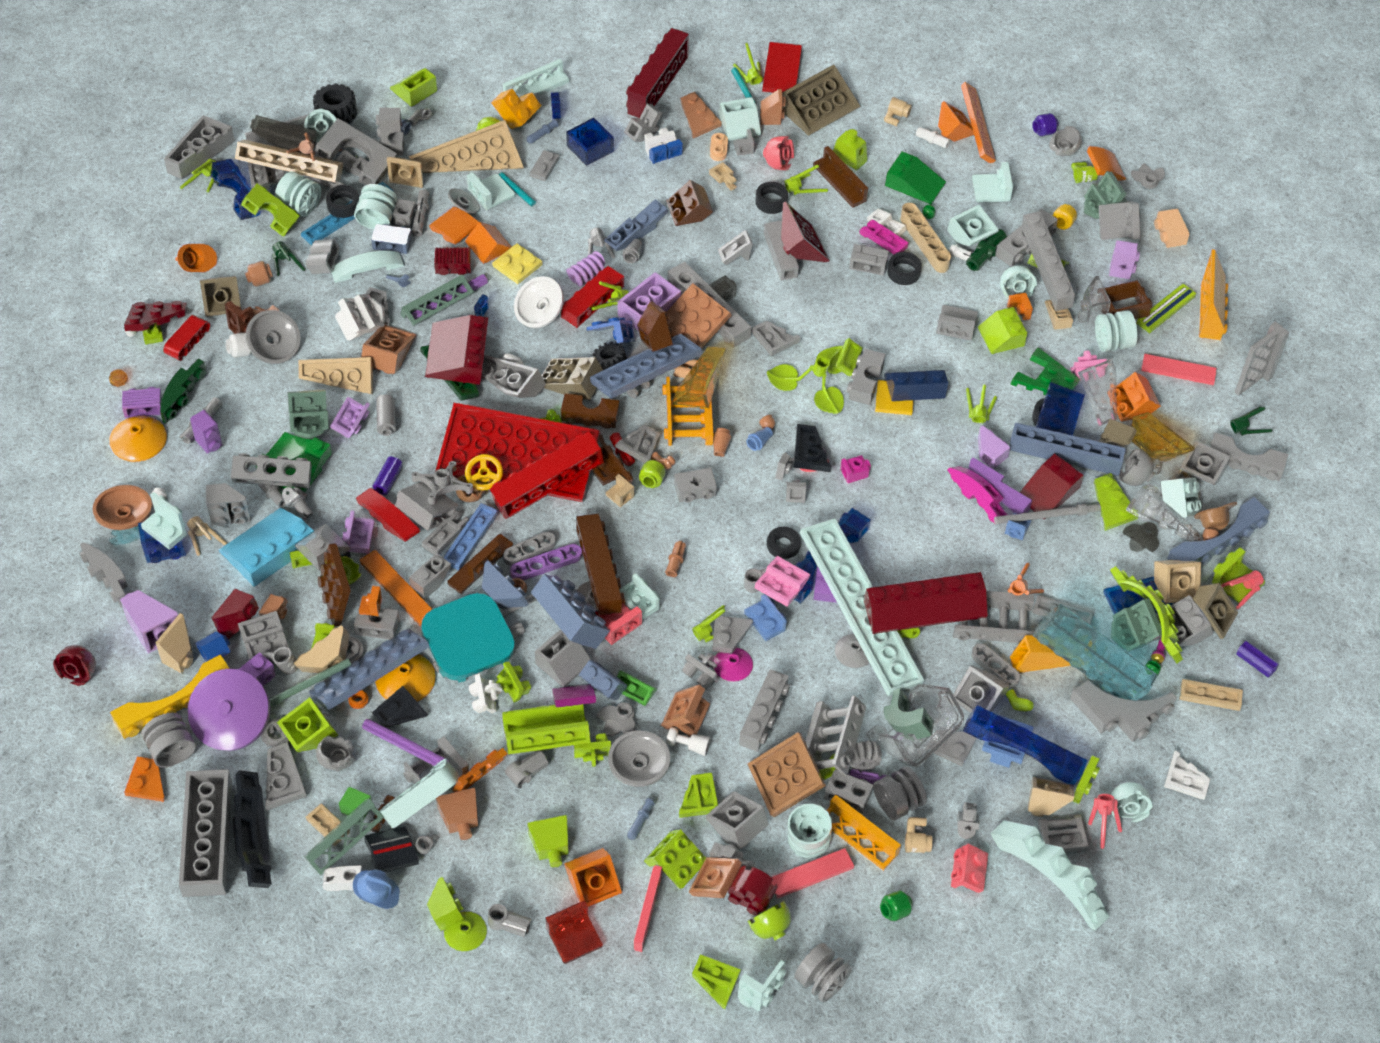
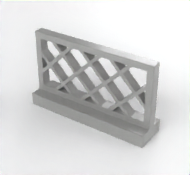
[1235,321,1289,396]

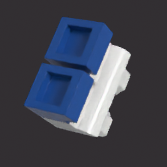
[644,128,683,164]

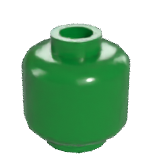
[880,890,913,921]

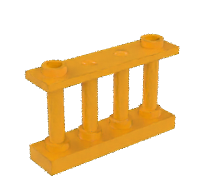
[662,376,713,446]

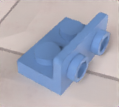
[744,594,787,641]

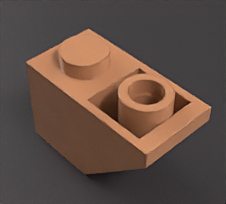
[760,89,785,125]

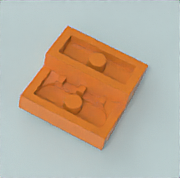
[1087,146,1126,181]
[429,207,478,244]

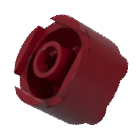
[728,866,778,916]

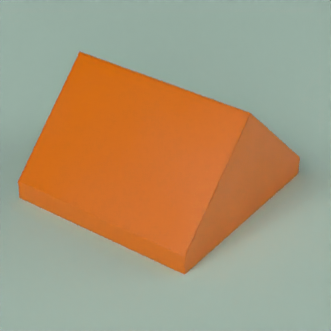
[465,222,512,264]

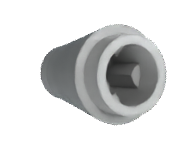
[623,239,642,263]

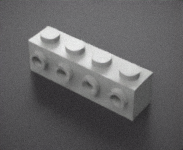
[739,669,790,752]

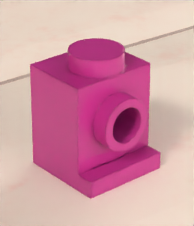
[840,455,871,483]

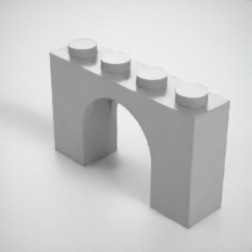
[315,118,397,185]

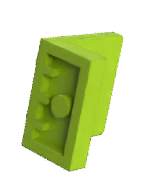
[644,829,706,889]

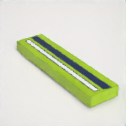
[1136,284,1196,334]

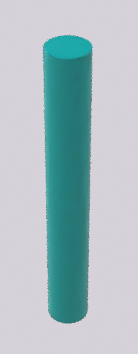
[731,67,755,103]
[499,172,536,207]

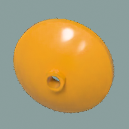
[110,415,167,462]
[375,654,436,702]

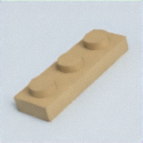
[1179,679,1243,711]

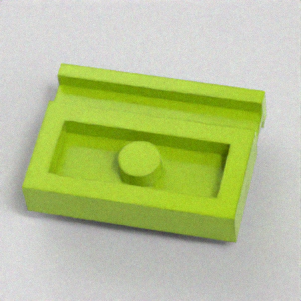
[1073,755,1100,804]

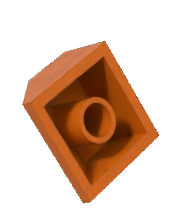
[564,848,622,909]

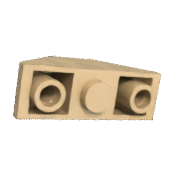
[294,625,350,673]

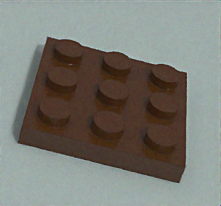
[318,543,351,627]

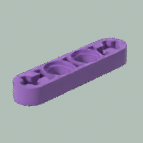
[510,544,582,581]

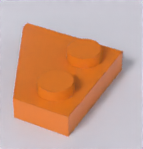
[124,756,165,802]

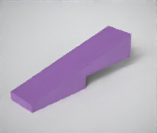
[968,457,1032,514]

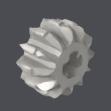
[850,740,882,771]

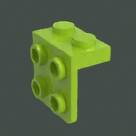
[1211,547,1265,603]

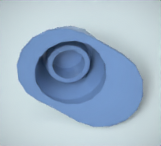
[353,869,400,909]

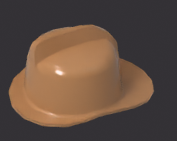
[1194,502,1237,531]

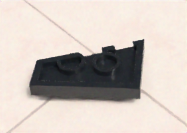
[793,424,832,473]

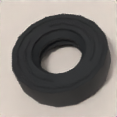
[766,527,801,559]

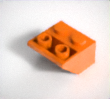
[1107,372,1161,422]

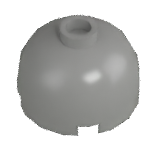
[1118,448,1154,486]

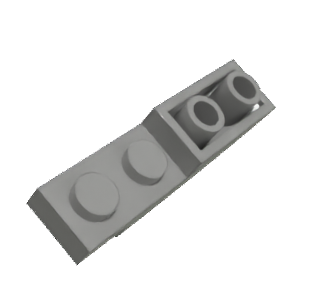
[79,542,128,607]

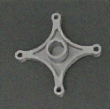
[412,461,473,505]

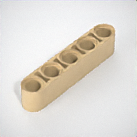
[900,203,951,273]

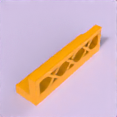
[826,795,901,871]

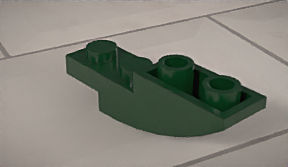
[160,358,207,424]

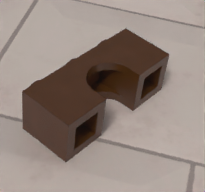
[561,393,620,429]

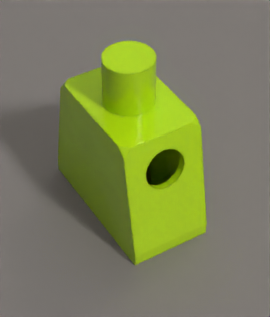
[833,129,867,171]
[527,815,568,868]

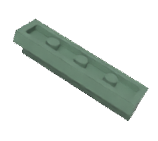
[400,275,474,326]
[303,798,384,875]

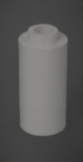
[376,394,396,436]

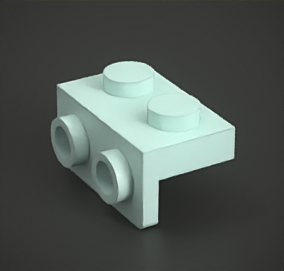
[619,573,660,620]

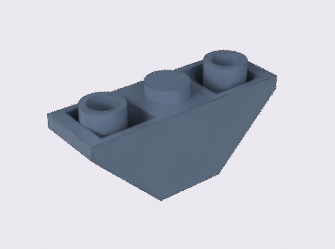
[482,560,529,608]

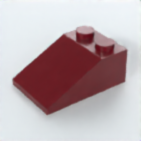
[1019,454,1084,520]

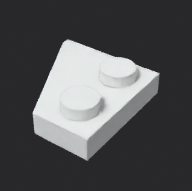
[1164,751,1210,800]

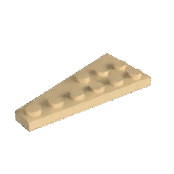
[409,120,524,173]

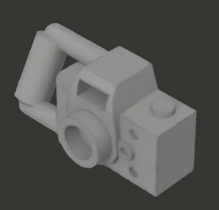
[709,842,755,870]

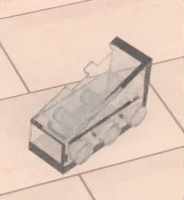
[1078,359,1117,426]

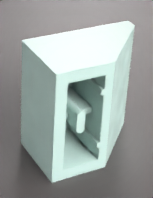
[719,97,761,141]
[1161,477,1202,517]

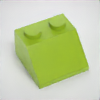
[978,307,1027,354]
[277,697,338,752]

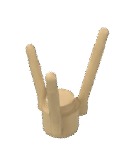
[187,516,227,556]

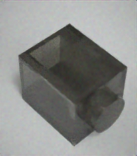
[709,275,737,302]

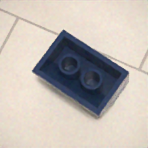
[884,370,949,401]

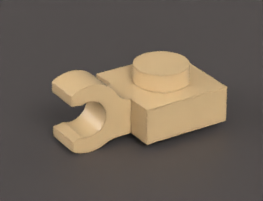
[709,162,737,191]

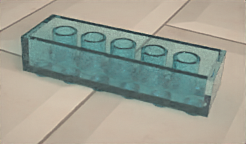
[1032,604,1158,701]

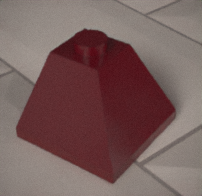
[211,588,259,640]

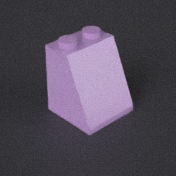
[120,590,178,654]

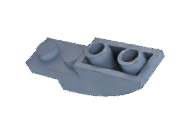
[604,199,668,251]

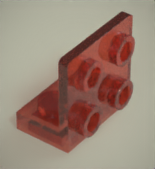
[545,900,603,964]

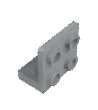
[1099,201,1140,240]
[936,305,978,341]

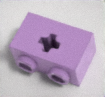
[1109,240,1140,279]

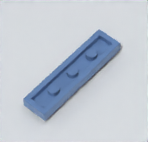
[443,503,498,571]

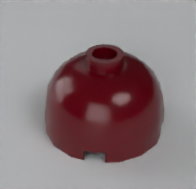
[53,645,96,686]

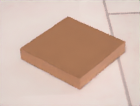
[689,857,742,898]

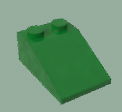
[885,151,946,205]

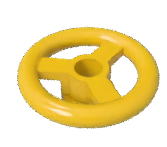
[465,454,503,490]

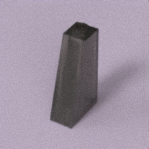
[250,115,318,155]

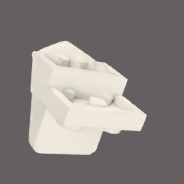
[335,294,385,341]

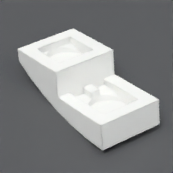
[867,208,906,236]

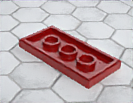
[762,42,802,93]

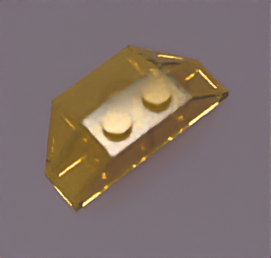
[1131,412,1195,462]

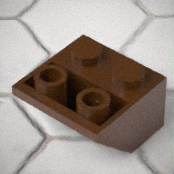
[666,180,713,226]
[637,301,673,352]

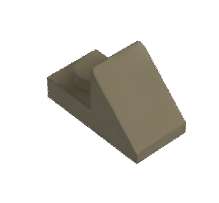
[1099,419,1137,446]

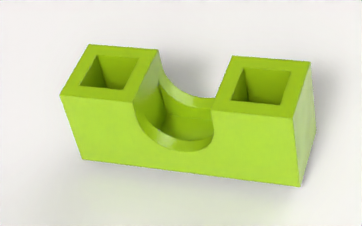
[241,183,300,236]

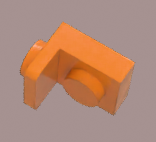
[1007,293,1033,320]
[359,586,382,616]

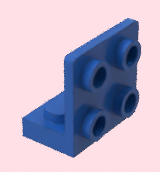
[586,317,636,343]

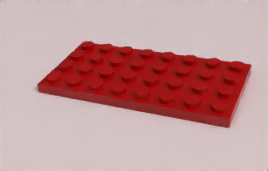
[435,402,600,502]

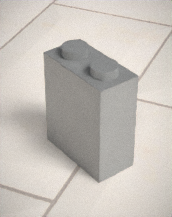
[395,482,458,531]

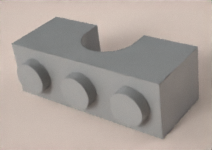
[376,108,404,156]
[847,348,886,405]

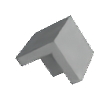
[733,129,754,156]

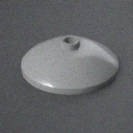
[245,310,300,364]
[608,731,670,787]

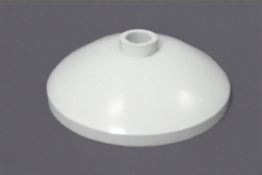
[514,277,564,328]

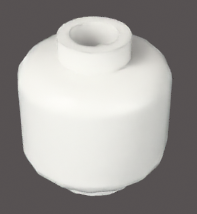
[226,333,251,358]

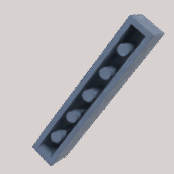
[1009,423,1126,476]

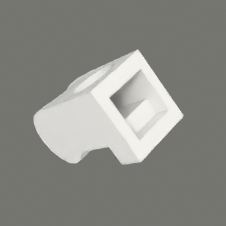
[323,865,363,891]

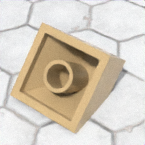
[387,157,424,188]
[1154,560,1201,603]
[156,613,194,673]
[1028,777,1074,817]

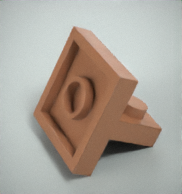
[661,685,710,737]

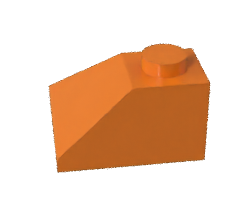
[938,101,974,142]

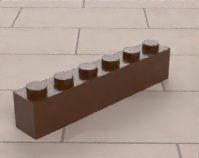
[576,513,625,616]

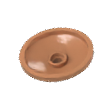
[93,485,152,530]

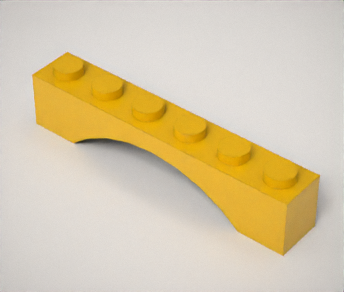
[110,654,230,739]

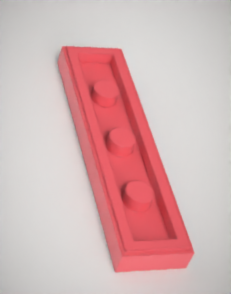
[1141,354,1217,385]
[772,848,854,899]
[634,865,662,952]

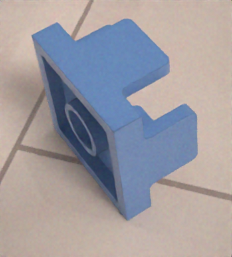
[982,714,1034,768]

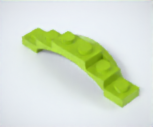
[1110,566,1183,664]

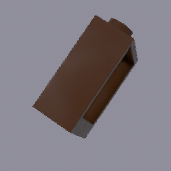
[1096,280,1152,320]

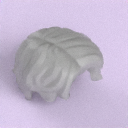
[1049,126,1082,156]
[316,735,355,771]

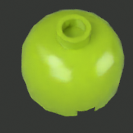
[747,901,791,941]

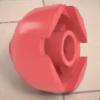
[763,136,794,171]

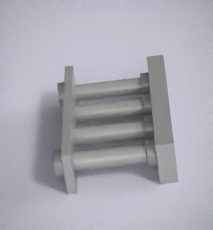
[953,591,1034,644]
[805,695,867,776]

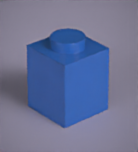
[195,631,231,662]

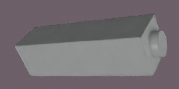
[764,221,798,281]

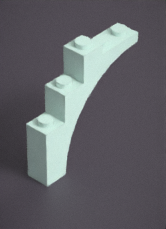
[990,820,1110,930]

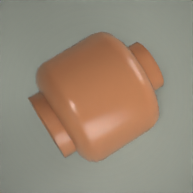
[245,261,273,287]

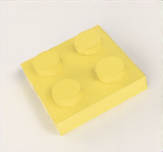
[492,243,543,284]

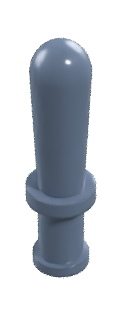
[526,119,559,144]
[627,798,655,840]

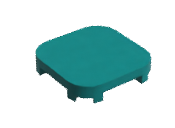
[421,593,515,683]

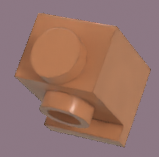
[259,594,288,619]

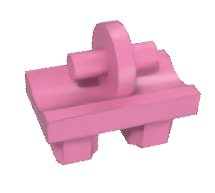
[1070,350,1107,381]

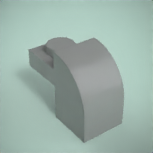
[624,104,662,142]

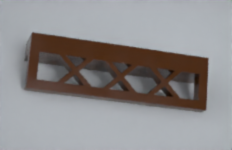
[813,146,868,208]

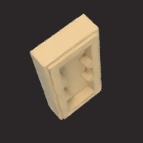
[306,803,350,846]

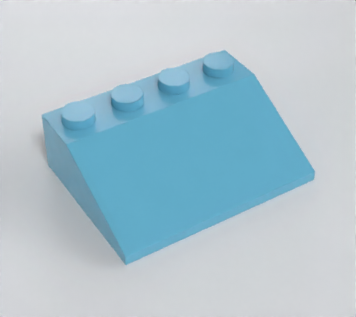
[219,507,314,587]

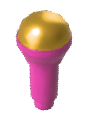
[1151,639,1165,664]

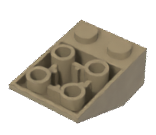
[541,357,603,399]

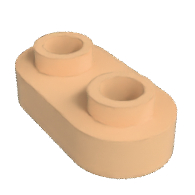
[710,133,728,161]

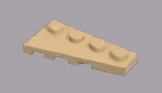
[298,357,373,394]

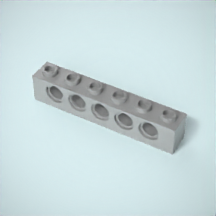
[667,261,751,347]

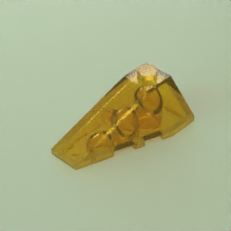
[673,346,726,408]

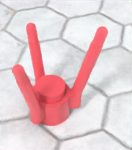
[1221,570,1264,610]
[1088,794,1122,849]

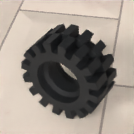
[592,341,627,370]

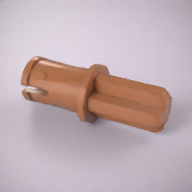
[665,541,686,577]

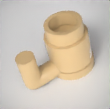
[884,97,912,126]
[905,817,932,853]

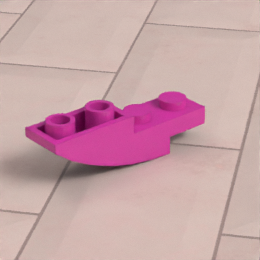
[947,466,1007,524]

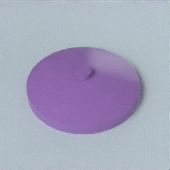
[188,669,270,751]

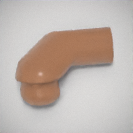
[651,452,675,470]

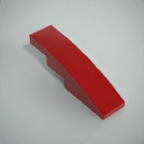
[356,488,420,542]

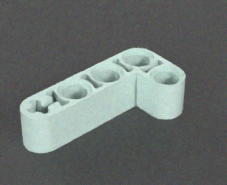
[379,759,459,828]

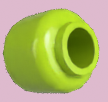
[639,460,666,488]

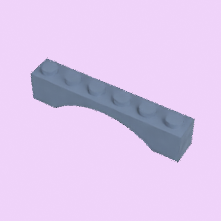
[1167,497,1270,565]

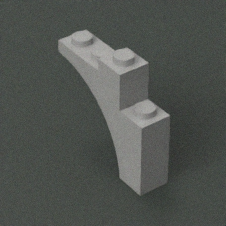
[1070,680,1177,742]

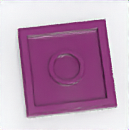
[552,684,596,708]

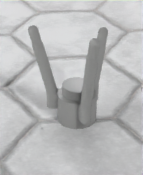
[588,228,615,258]

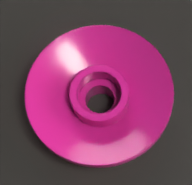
[713,647,753,681]

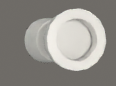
[666,727,711,756]

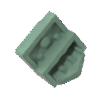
[1084,171,1128,219]
[287,390,329,439]
[1111,598,1162,652]

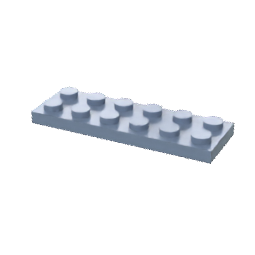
[590,334,702,399]
[309,628,430,711]

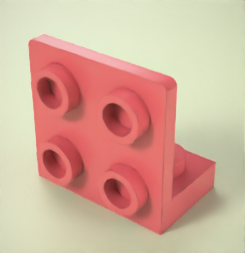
[595,604,642,645]

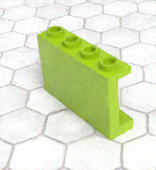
[502,704,590,755]

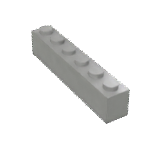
[1021,211,1075,311]

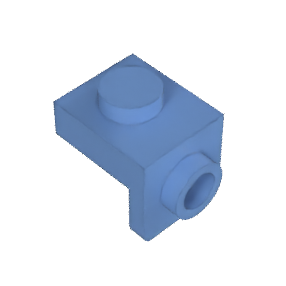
[1005,513,1031,541]

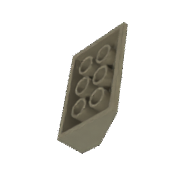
[782,64,861,136]

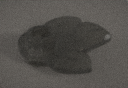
[1122,522,1159,552]

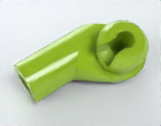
[897,628,921,639]
[1005,689,1034,712]

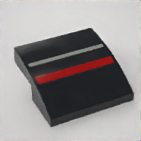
[365,826,419,872]

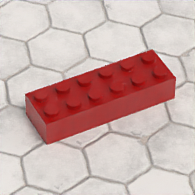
[490,431,604,519]

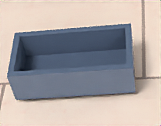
[531,574,610,649]

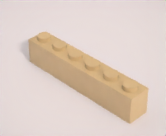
[235,140,343,182]

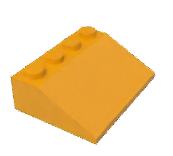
[1199,249,1228,340]

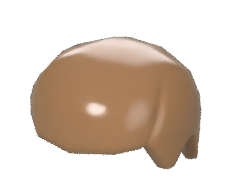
[456,475,485,502]

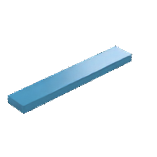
[301,181,394,246]

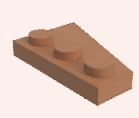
[680,92,722,139]

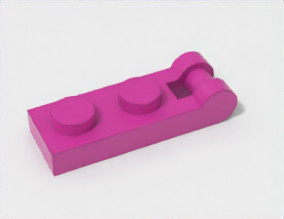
[859,220,909,255]

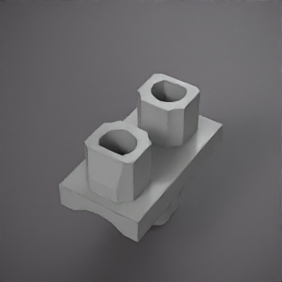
[682,653,720,689]
[957,802,980,839]

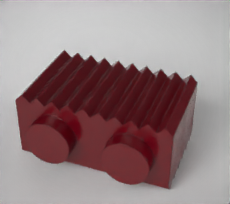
[434,247,471,275]

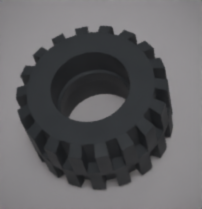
[313,83,357,124]

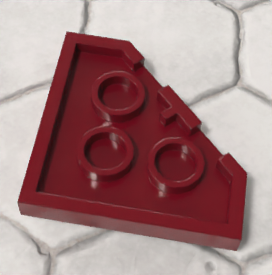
[124,301,188,331]

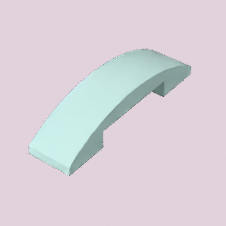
[331,251,404,283]

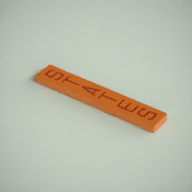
[961,82,996,163]

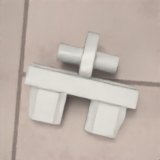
[469,673,502,713]

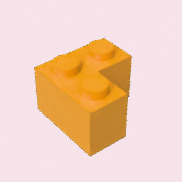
[491,89,542,129]

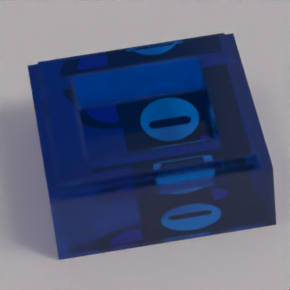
[474,294,489,317]

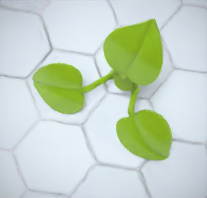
[767,346,844,414]

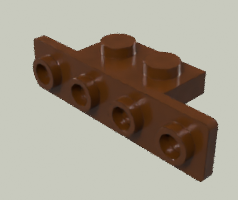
[591,427,634,486]
[447,534,513,594]

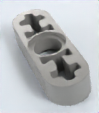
[504,532,556,566]
[971,644,1020,688]

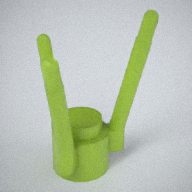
[733,43,763,85]
[180,159,220,192]
[784,165,828,195]
[592,281,629,310]
[966,384,997,424]
[692,605,725,643]

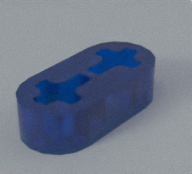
[551,92,561,119]

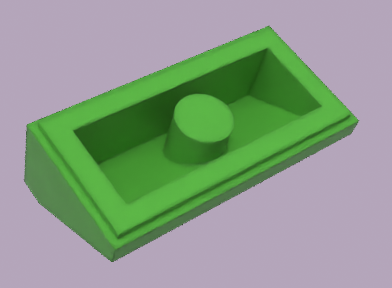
[617,670,657,706]

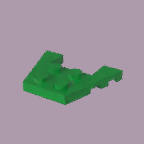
[1010,347,1080,401]

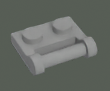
[1038,815,1089,852]

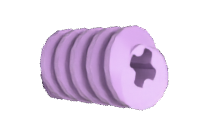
[566,251,605,287]

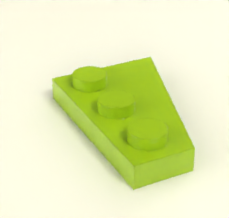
[1093,473,1139,531]

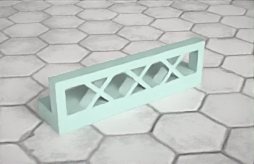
[503,59,569,97]

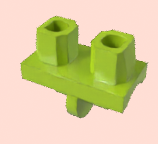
[496,661,531,703]
[574,733,611,767]

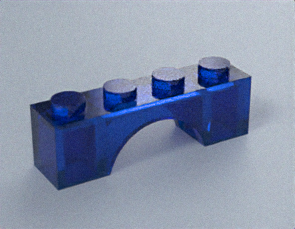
[211,159,260,220]

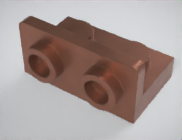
[225,301,254,334]

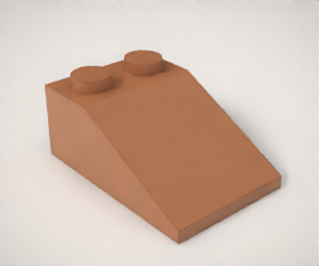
[361,325,417,374]

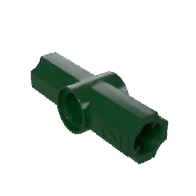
[966,229,1008,271]

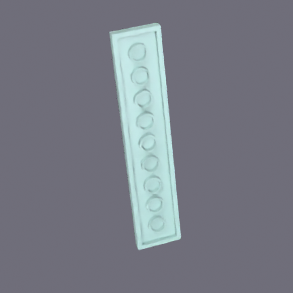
[800,518,924,696]

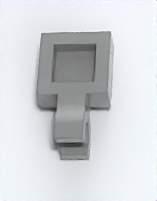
[775,452,794,480]

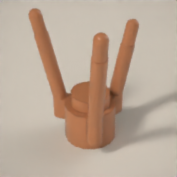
[286,132,315,162]

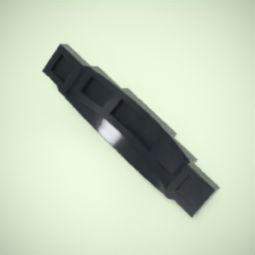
[232,770,272,888]

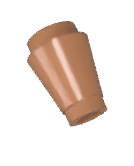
[713,428,732,457]

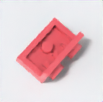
[951,844,988,893]

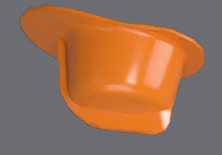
[175,244,217,272]

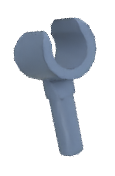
[386,274,411,288]

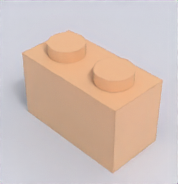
[1154,209,1190,248]

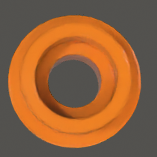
[348,690,369,709]

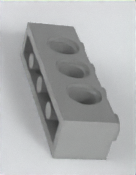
[996,208,1058,267]
[231,453,312,488]

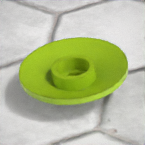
[444,911,487,951]

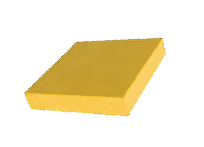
[875,380,913,415]

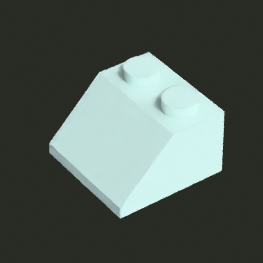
[947,205,999,246]

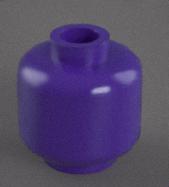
[1032,113,1059,137]

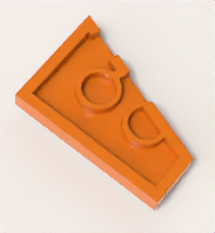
[453,748,508,792]

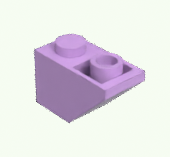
[978,425,1010,469]

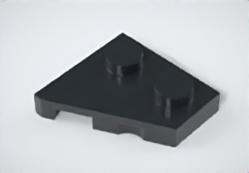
[372,686,428,728]

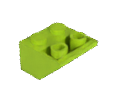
[390,68,437,107]

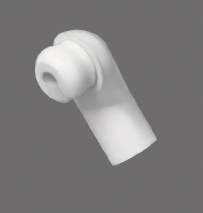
[501,353,524,365]

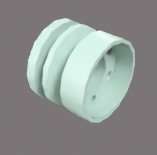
[275,171,321,216]
[354,184,397,229]
[1095,310,1137,352]
[788,804,832,858]

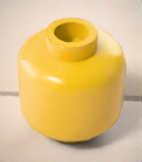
[1052,204,1077,230]

